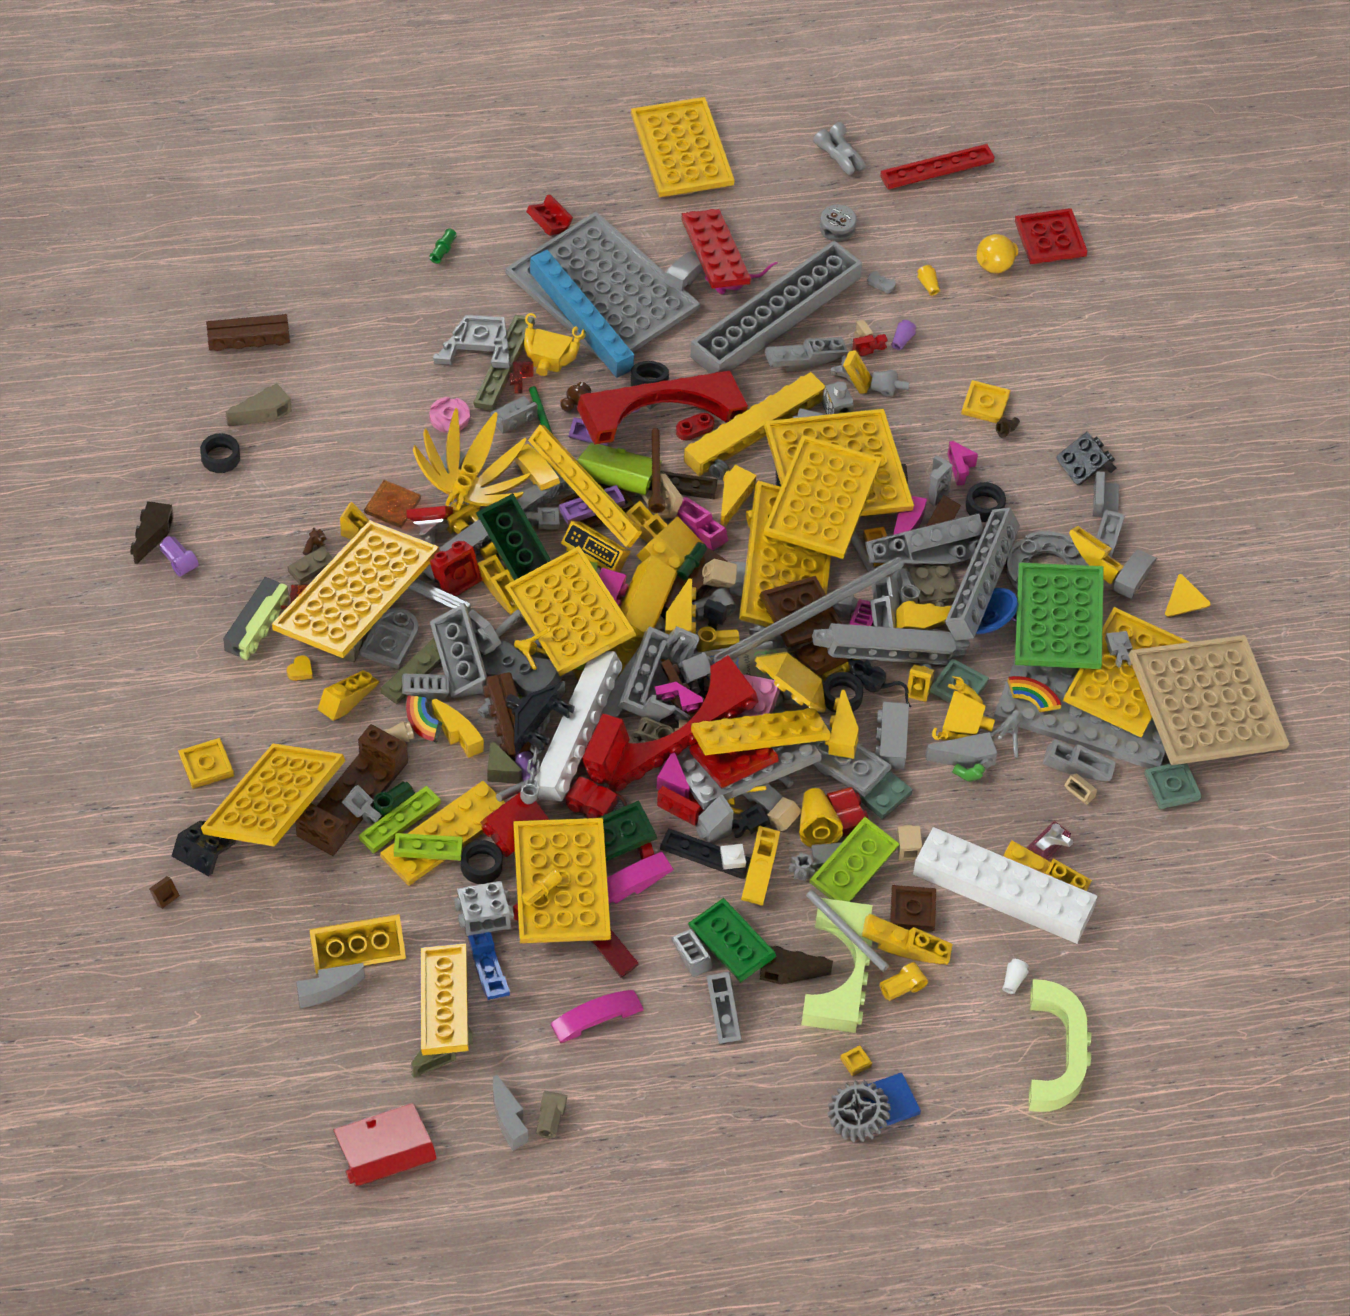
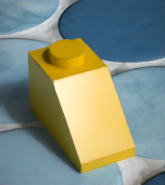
[907,665,935,702]

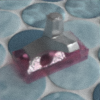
[1027,821,1074,860]

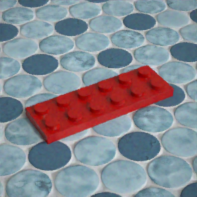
[681,209,751,289]

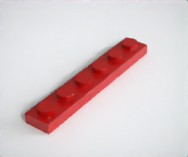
[880,144,995,190]

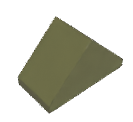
[487,741,522,784]

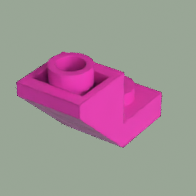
[655,682,703,713]

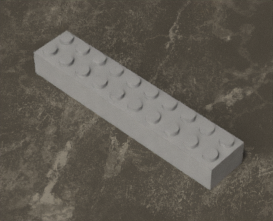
[690,241,862,374]

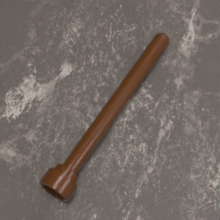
[648,428,665,513]

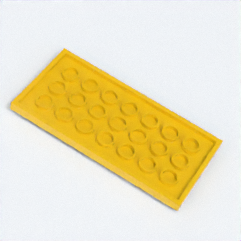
[739,481,831,627]
[272,520,440,658]

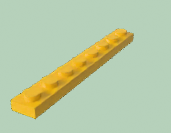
[528,425,642,548]

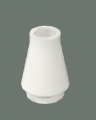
[1002,959,1029,994]

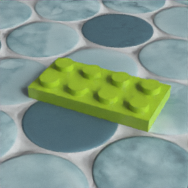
[809,817,899,902]

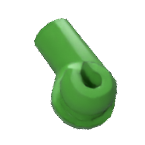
[952,763,985,782]

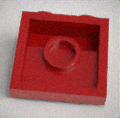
[430,541,482,596]

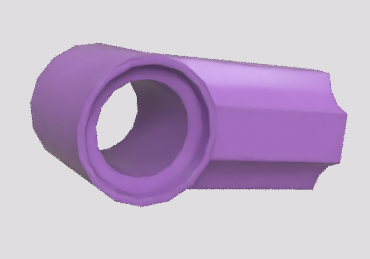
[159,536,199,577]

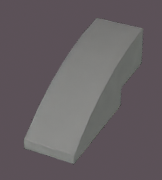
[664,251,703,292]
[1113,550,1157,599]
[870,577,899,628]
[1043,739,1116,781]
[296,963,365,1008]
[493,1075,529,1151]

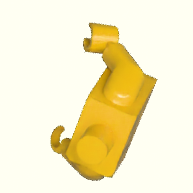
[524,313,586,376]
[932,676,995,741]

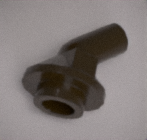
[996,417,1020,438]

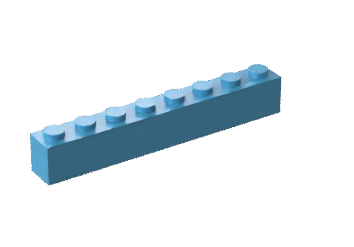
[530,250,634,378]

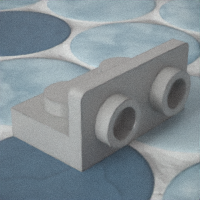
[490,396,538,434]
[928,455,952,506]
[469,610,502,655]

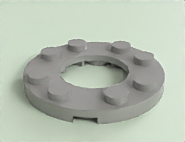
[1006,531,1089,591]

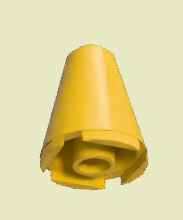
[799,788,843,847]

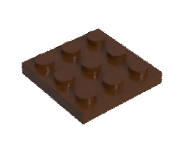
[759,576,842,648]

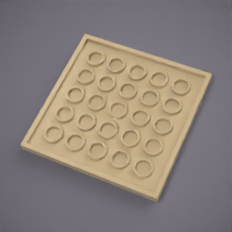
[1128,635,1290,765]

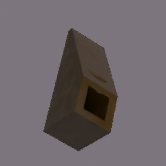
[130,501,174,564]
[760,946,833,985]

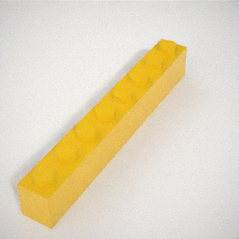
[684,372,825,476]

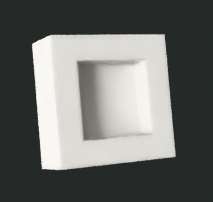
[720,844,746,870]

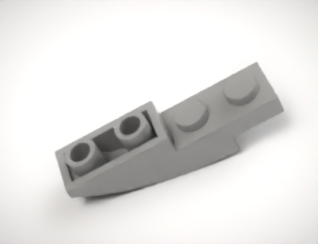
[764,337,848,371]

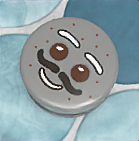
[820,204,857,242]

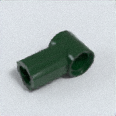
[374,781,415,820]

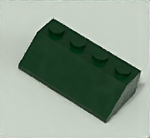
[476,494,551,581]

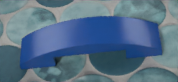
[468,932,510,1000]

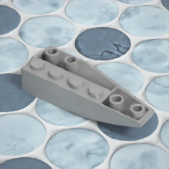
[865,514,983,564]

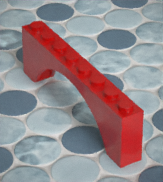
[577,371,748,445]
[585,655,759,792]

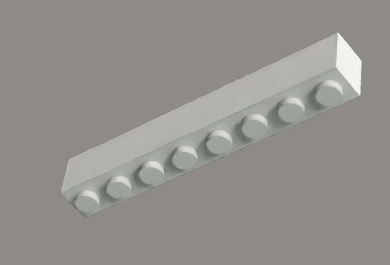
[533,651,622,801]

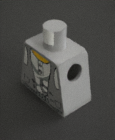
[821,382,854,415]

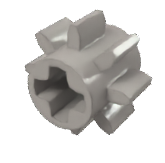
[789,852,817,881]

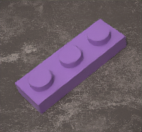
[559,485,625,525]

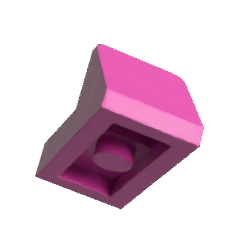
[947,441,978,486]

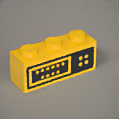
[561,521,631,573]

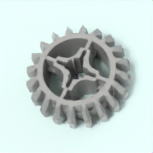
[828,1080,891,1143]

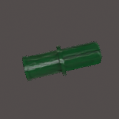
[677,542,707,580]

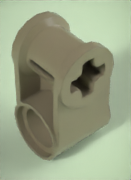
[631,717,674,743]

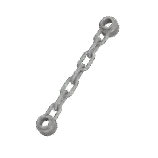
[520,713,550,804]

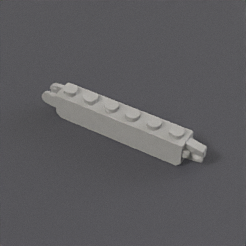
[812,623,970,665]

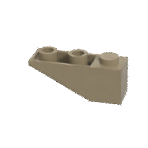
[226,383,292,426]

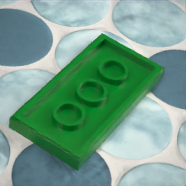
[688,898,777,983]

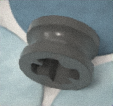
[709,459,730,480]

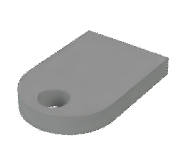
[360,608,418,670]

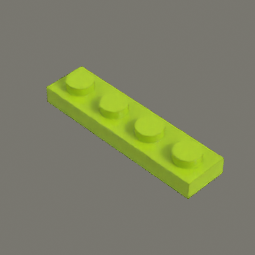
[359,786,441,854]

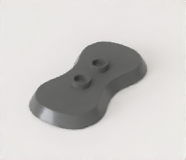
[481,641,562,697]

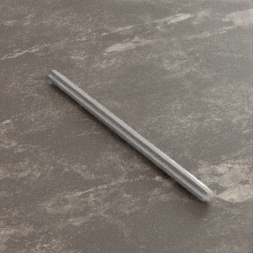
[713,557,904,663]

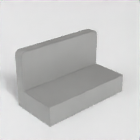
[1093,471,1119,517]

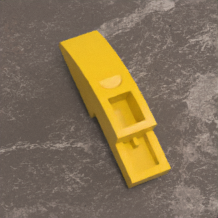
[741,826,780,906]
[1003,840,1092,891]
[862,914,953,965]

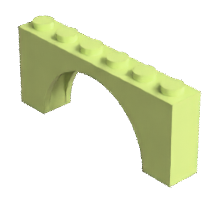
[801,898,876,1033]

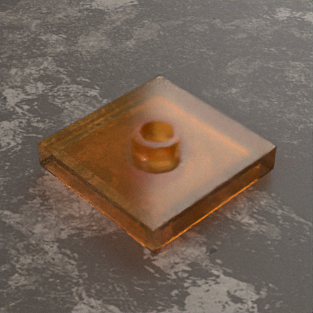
[364,480,421,528]

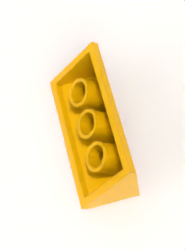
[620,555,677,638]
[309,914,406,974]

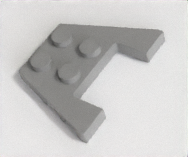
[433,315,510,368]

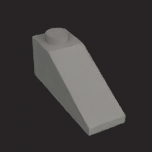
[925,732,997,769]
[707,972,742,1044]

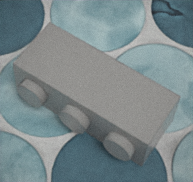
[875,701,909,770]

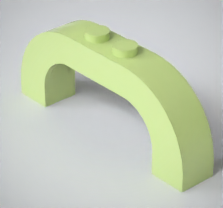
[1029,979,1091,1112]

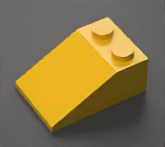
[636,516,703,570]

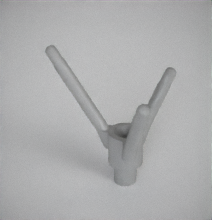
[990,710,1021,758]

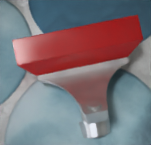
[406,506,454,544]

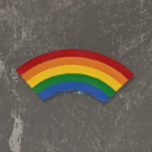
[406,695,442,743]

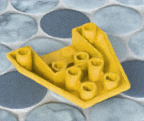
[754,652,826,713]

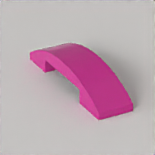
[551,990,643,1044]

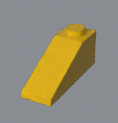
[720,465,757,527]

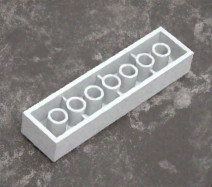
[913,827,1097,944]

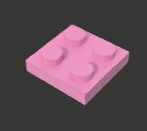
[737,674,780,718]

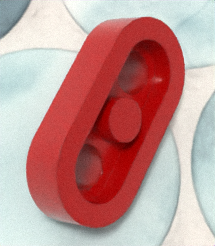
[676,413,714,441]

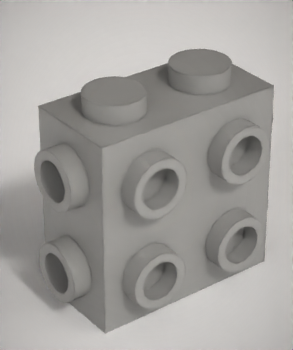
[454,881,514,936]

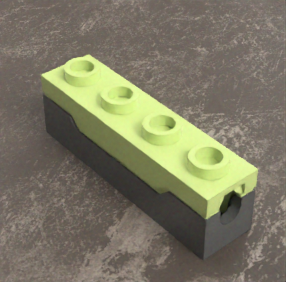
[223,577,290,660]

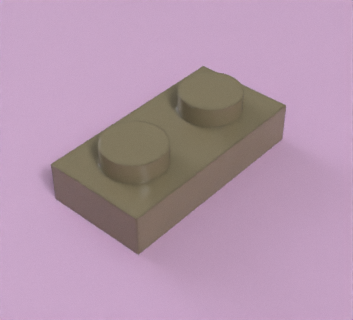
[288,546,333,585]

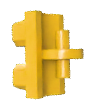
[447,502,480,534]

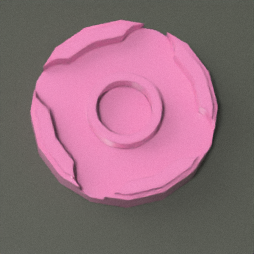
[429,397,470,433]

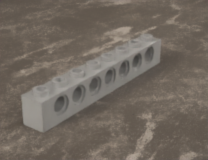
[945,507,1020,641]

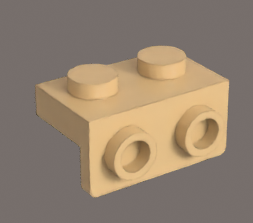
[641,474,683,519]

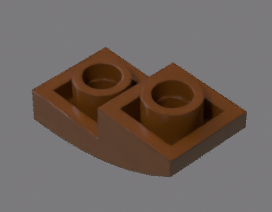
[926,495,961,526]

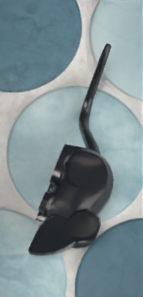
[848,659,911,707]

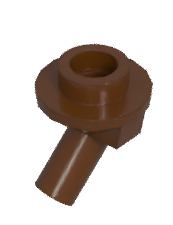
[303,527,327,556]

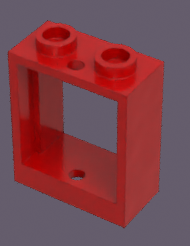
[582,713,630,784]

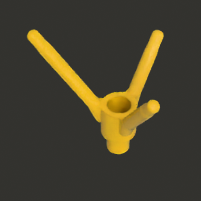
[514,627,551,670]

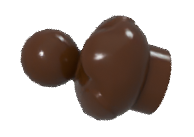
[560,382,591,411]

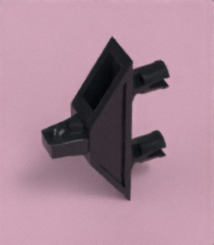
[505,681,575,755]

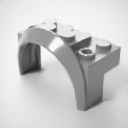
[618,626,699,722]

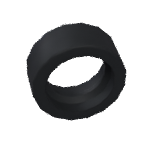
[630,361,669,386]
[200,433,240,473]
[965,482,1006,522]
[823,672,864,713]
[461,840,503,884]

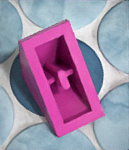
[656,753,690,799]

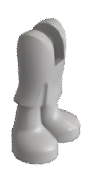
[813,122,866,175]

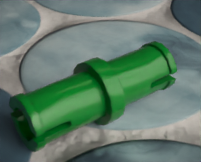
[429,229,457,264]

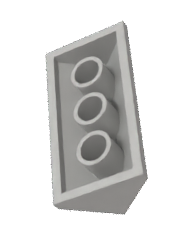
[430,603,487,698]

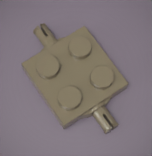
[908,564,958,607]

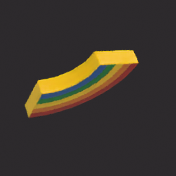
[1007,676,1061,712]

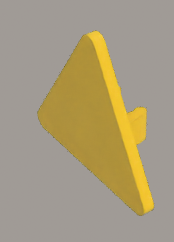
[1165,574,1211,617]

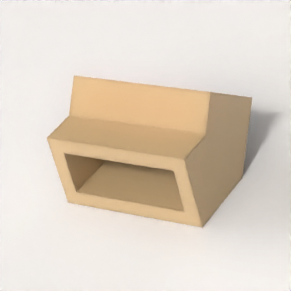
[1064,773,1097,805]
[767,797,801,831]

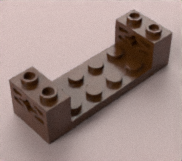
[295,724,408,856]

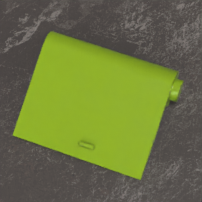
[577,442,662,496]

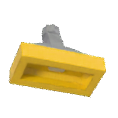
[831,350,872,394]

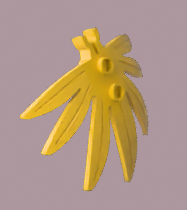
[413,408,530,511]

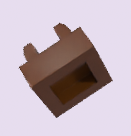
[149,876,180,909]

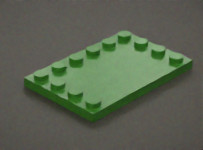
[1015,563,1104,669]

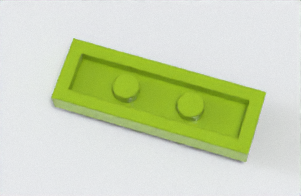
[394,833,463,861]

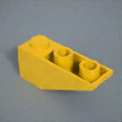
[665,579,696,635]
[896,601,952,631]
[317,670,380,721]
[825,690,859,759]

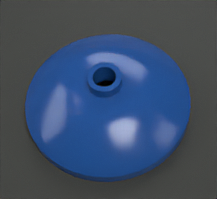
[976,588,1018,634]

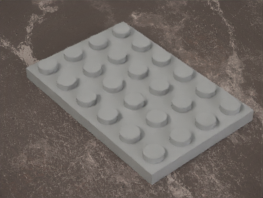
[677,704,822,810]

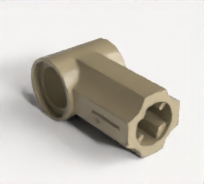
[536,1091,567,1139]

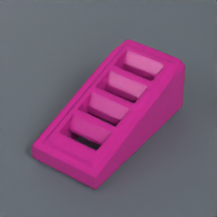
[849,599,873,626]

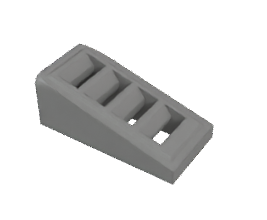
[402,674,449,701]
[671,929,712,977]

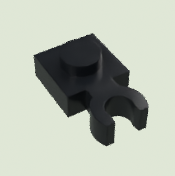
[732,803,770,838]

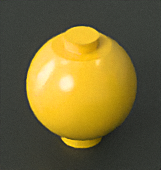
[976,234,1018,273]

